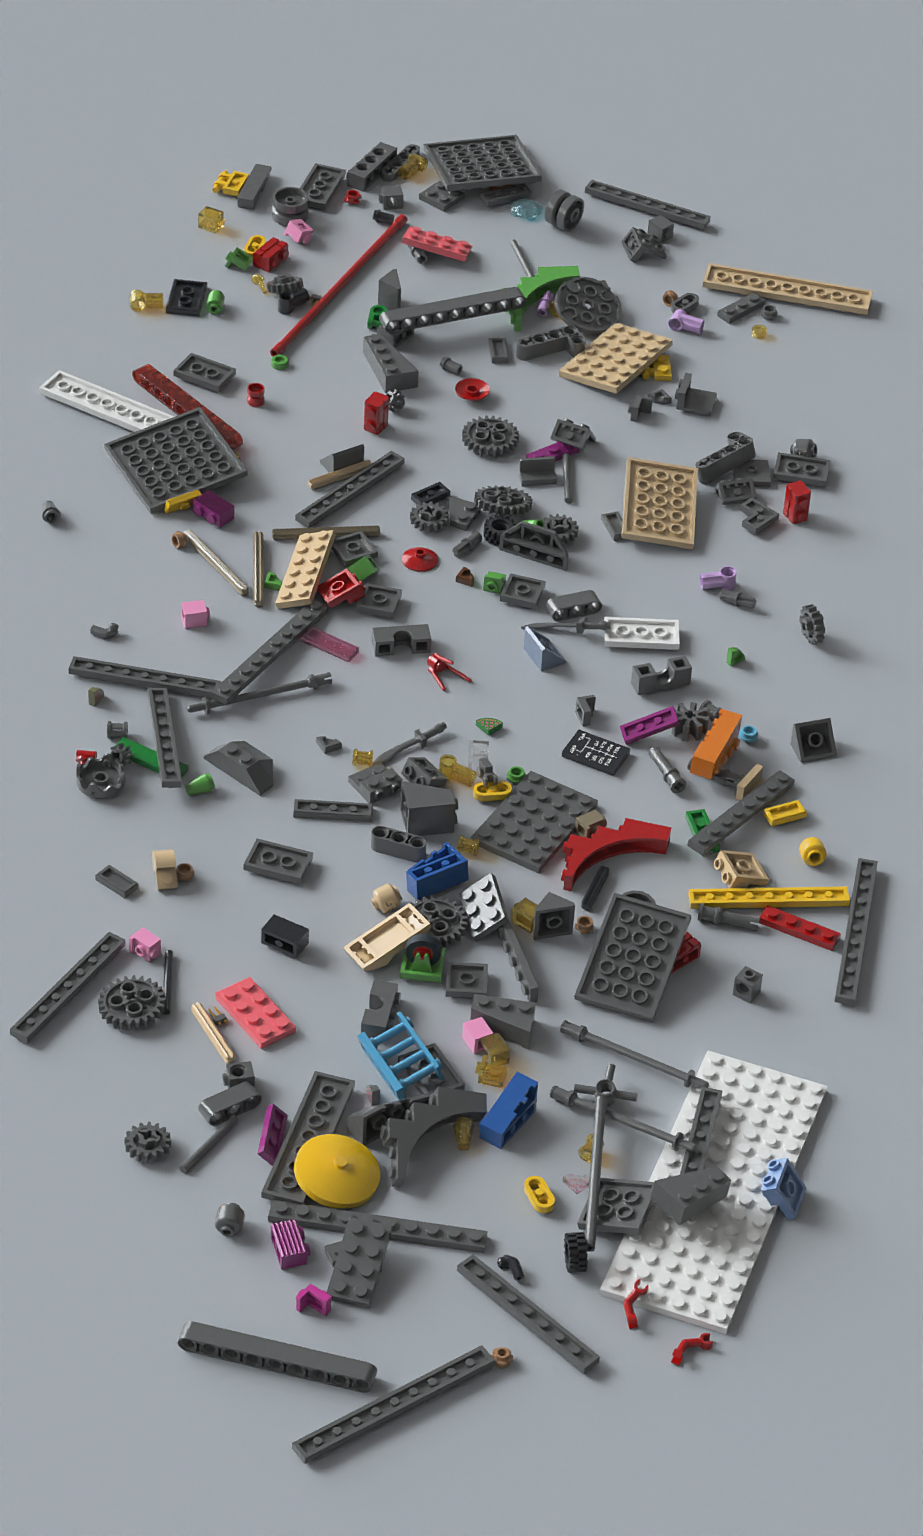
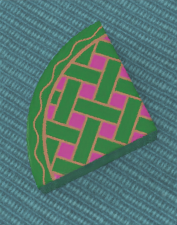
[476,718,503,735]

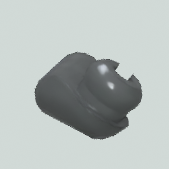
[90,623,119,638]

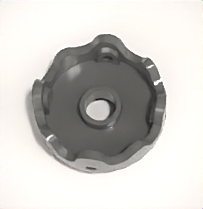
[76,753,126,799]

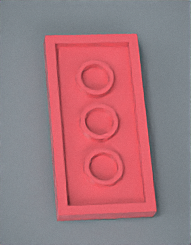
[401,226,473,262]
[215,977,296,1049]

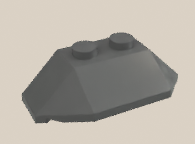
[499,521,569,571]
[204,741,273,796]

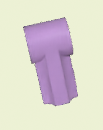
[668,309,705,334]
[700,566,737,590]

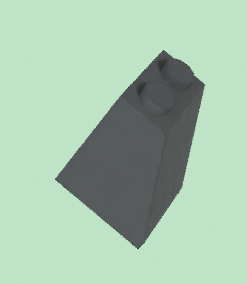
[400,781,458,836]

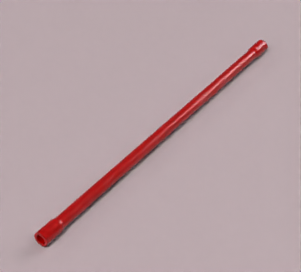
[270,214,408,357]

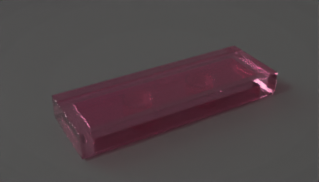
[302,627,359,662]

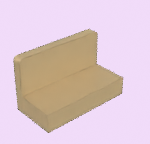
[736,764,766,801]

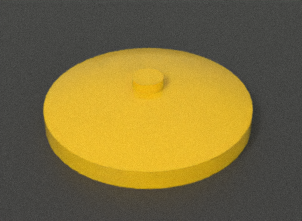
[294,1134,380,1209]

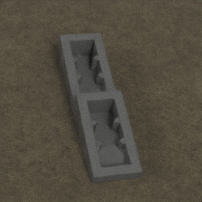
[237,164,272,210]

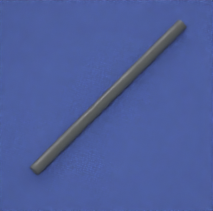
[585,1096,606,1252]

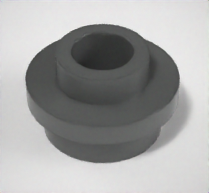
[761,305,778,320]

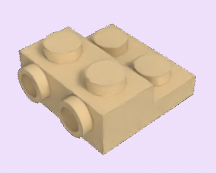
[714,850,769,888]

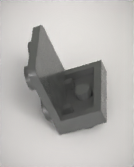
[675,373,717,415]

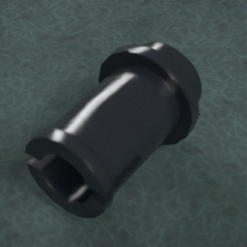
[373,209,395,225]

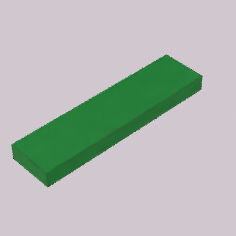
[115,737,189,778]

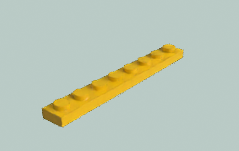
[688,886,850,909]

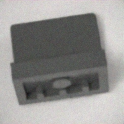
[621,227,667,263]
[550,418,596,450]

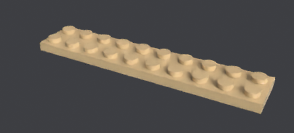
[702,263,873,315]

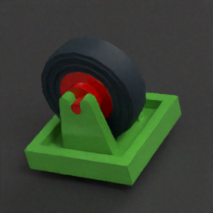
[400,934,446,983]

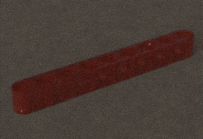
[132,364,243,450]

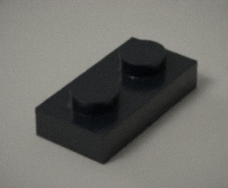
[411,482,451,505]

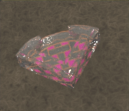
[563,1174,590,1194]

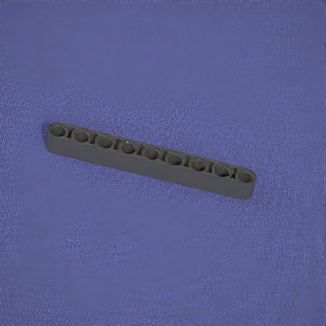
[379,287,527,333]
[177,1321,378,1393]

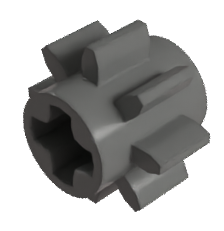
[385,389,405,412]
[110,743,134,767]

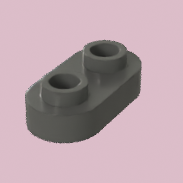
[671,293,699,313]

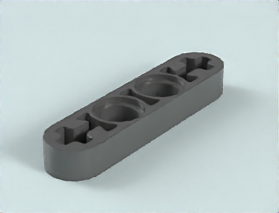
[381,144,420,182]

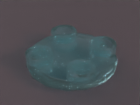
[510,199,543,221]

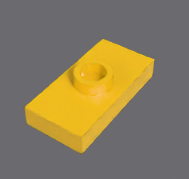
[164,490,201,514]
[763,800,807,827]

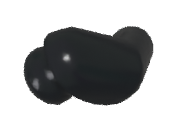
[497,1255,525,1281]

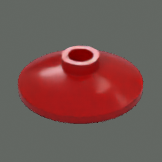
[455,378,490,401]
[402,547,438,572]

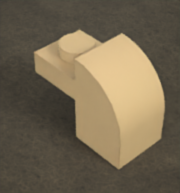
[152,849,178,890]

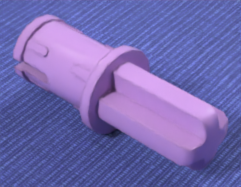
[536,291,554,317]

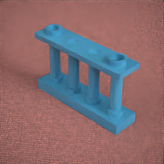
[357,1011,444,1100]

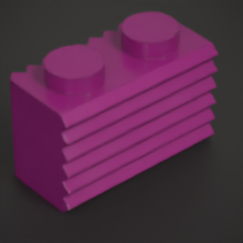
[193,490,235,528]
[270,1219,310,1269]

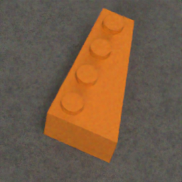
[689,708,743,780]

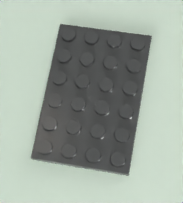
[470,771,598,873]
[574,893,691,1022]

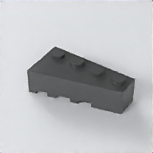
[363,334,419,393]

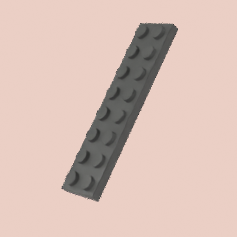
[261,1071,355,1205]

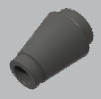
[42,500,60,524]

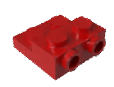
[317,569,366,608]

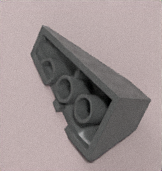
[347,1094,430,1146]

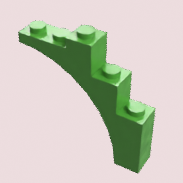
[502,266,580,331]

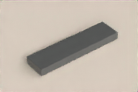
[293,799,373,822]

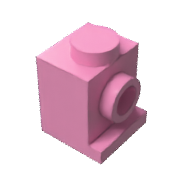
[284,219,314,244]
[129,927,161,962]

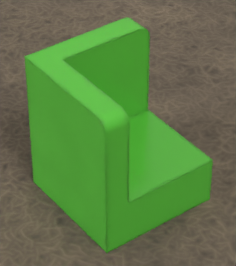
[348,555,380,581]

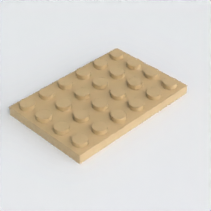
[559,323,673,394]
[621,457,698,549]

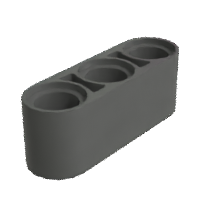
[546,590,602,621]
[371,826,427,863]
[198,1081,262,1126]

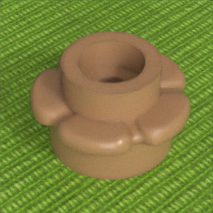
[663,290,678,306]
[171,531,187,548]
[176,863,195,881]
[575,916,594,934]
[491,1347,513,1368]

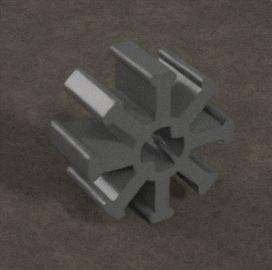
[671,702,709,741]

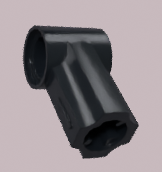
[278,288,310,314]

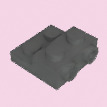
[348,763,403,803]

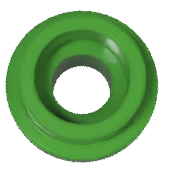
[507,766,526,784]

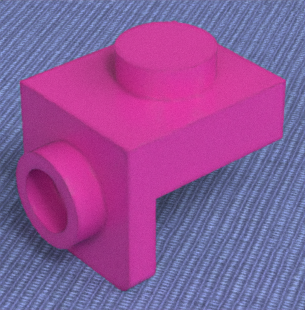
[296,1283,332,1316]

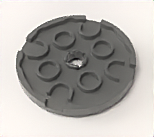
[555,277,622,335]

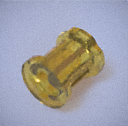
[352,748,374,767]
[457,835,480,856]
[578,1134,604,1162]

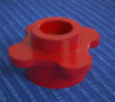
[344,190,362,204]

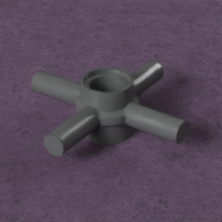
[574,1064,638,1108]

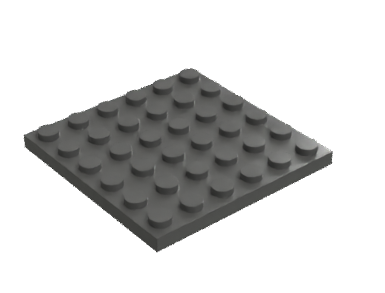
[424,135,542,192]
[104,407,248,514]

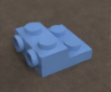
[761,1158,806,1220]

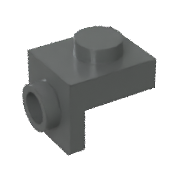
[628,395,653,422]

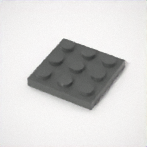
[577,1178,654,1235]

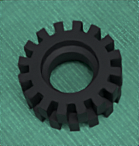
[483,515,516,547]
[564,1232,588,1273]

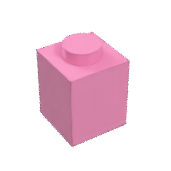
[181,600,210,629]
[462,1017,493,1054]

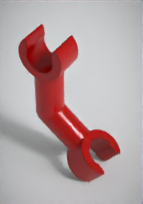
[623,1279,649,1329]
[671,1333,713,1365]

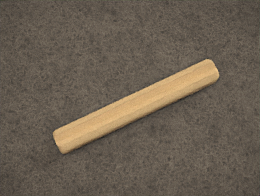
[308,460,372,490]
[191,1002,235,1064]

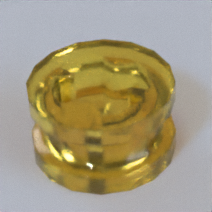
[751,325,767,339]

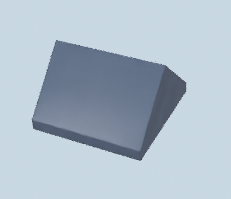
[524,626,567,671]

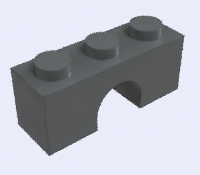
[372,624,431,657]
[631,656,692,695]
[361,980,401,1038]

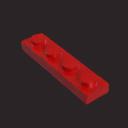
[759,905,841,951]

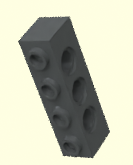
[346,142,397,192]

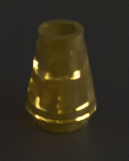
[453,1117,475,1151]

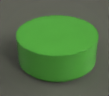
[271,355,289,370]

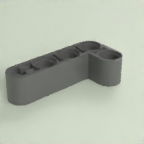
[516,326,586,361]
[695,432,756,483]

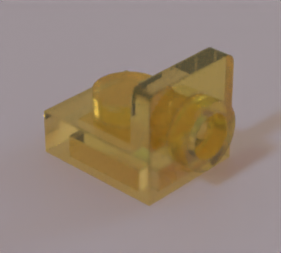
[475,1055,508,1088]

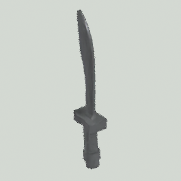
[521,617,611,634]
[372,722,447,766]

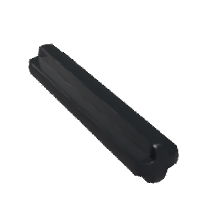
[581,866,610,910]

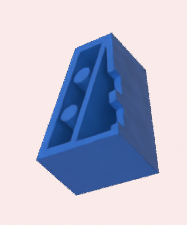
[406,842,469,900]
[479,1071,538,1149]

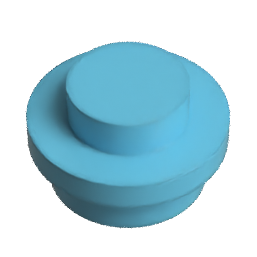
[739,725,758,743]

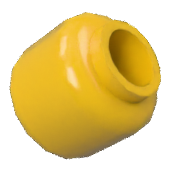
[799,837,827,866]

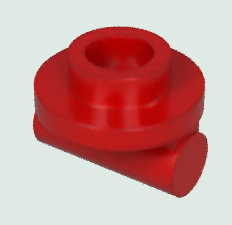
[76,750,97,765]

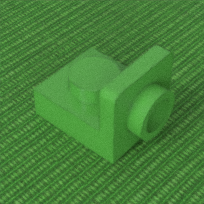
[225,247,253,271]
[483,571,506,594]

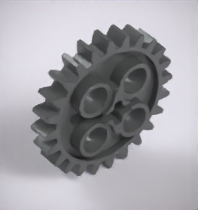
[462,415,519,457]
[474,485,533,516]
[410,895,468,948]
[98,975,166,1031]

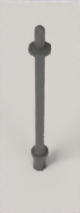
[187,672,332,714]
[560,1020,709,1088]
[550,1085,698,1152]

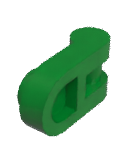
[367,305,387,328]

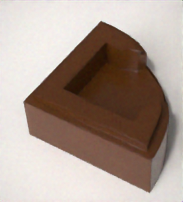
[455,566,474,587]

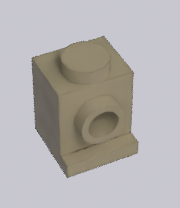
[575,809,607,838]

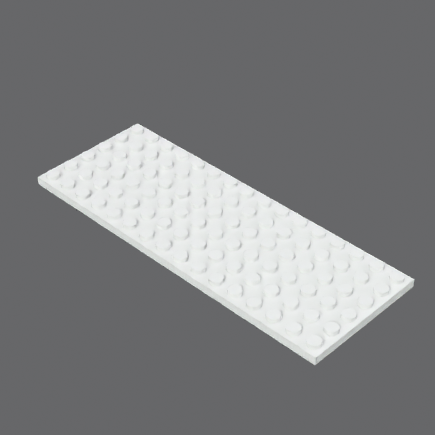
[600,1051,828,1334]

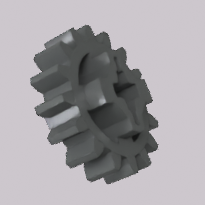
[266,274,304,294]
[410,502,449,533]
[543,514,579,544]
[799,604,826,645]
[124,1121,171,1163]

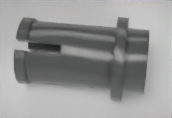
[440,357,463,375]

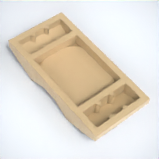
[343,903,432,972]

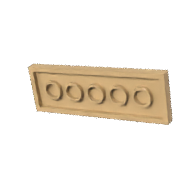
[275,530,336,609]

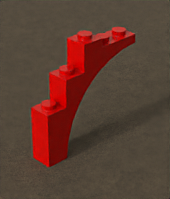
[561,818,672,891]

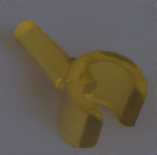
[251,273,267,294]

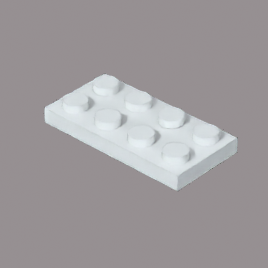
[604,617,680,650]

